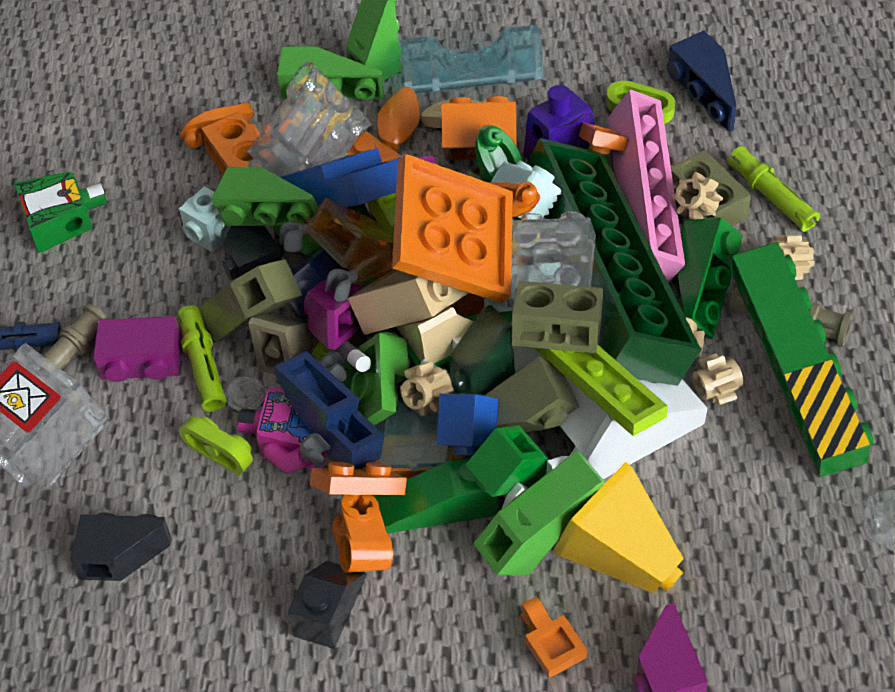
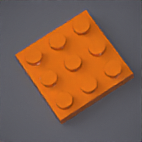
[392,154,513,303]

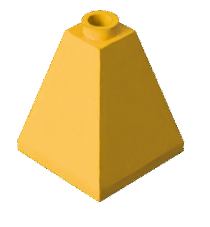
[553,462,684,593]

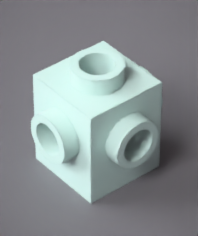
[179,186,231,253]

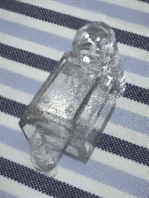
[247,61,373,177]

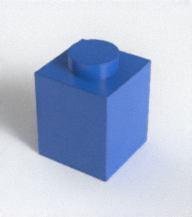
[437,394,498,456]

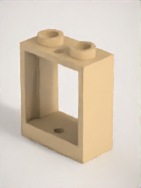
[348,269,468,335]

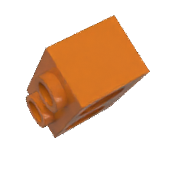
[201,112,277,175]

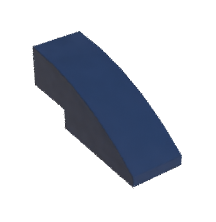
[274,351,385,469]

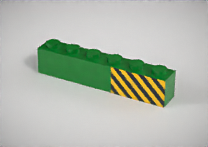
[732,242,874,477]

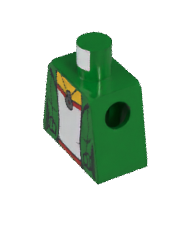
[14,172,108,253]

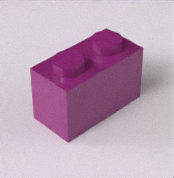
[94,316,182,382]

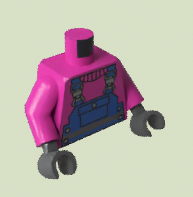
[238,351,347,474]

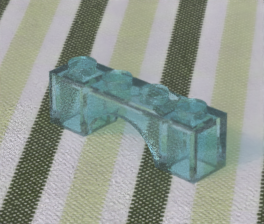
[400,25,543,94]

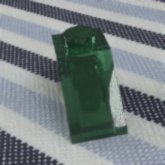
[449,305,515,396]

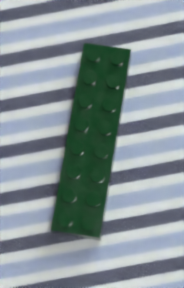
[526,138,701,386]

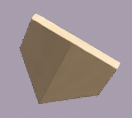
[396,306,496,364]

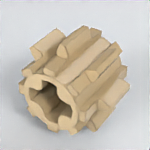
[767,235,815,280]

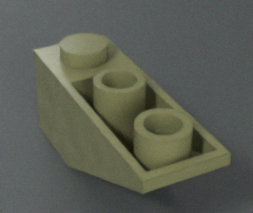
[199,259,302,343]

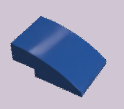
[280,148,402,207]

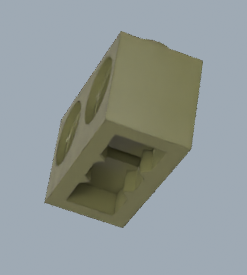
[671,150,751,227]
[512,281,603,353]

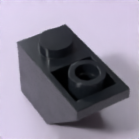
[70,512,172,581]

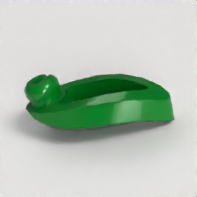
[475,125,523,183]

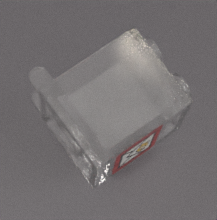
[0,343,110,492]

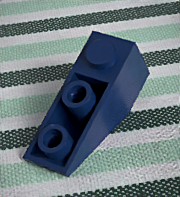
[667,31,736,132]

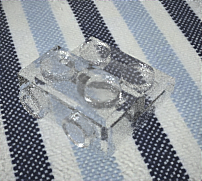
[506,211,596,307]

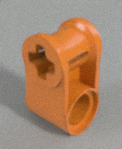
[332,494,393,573]

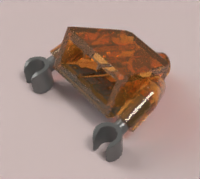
[279,197,394,302]

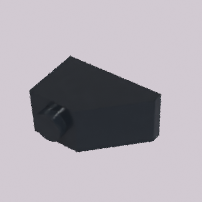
[222,226,282,280]
[288,561,367,649]

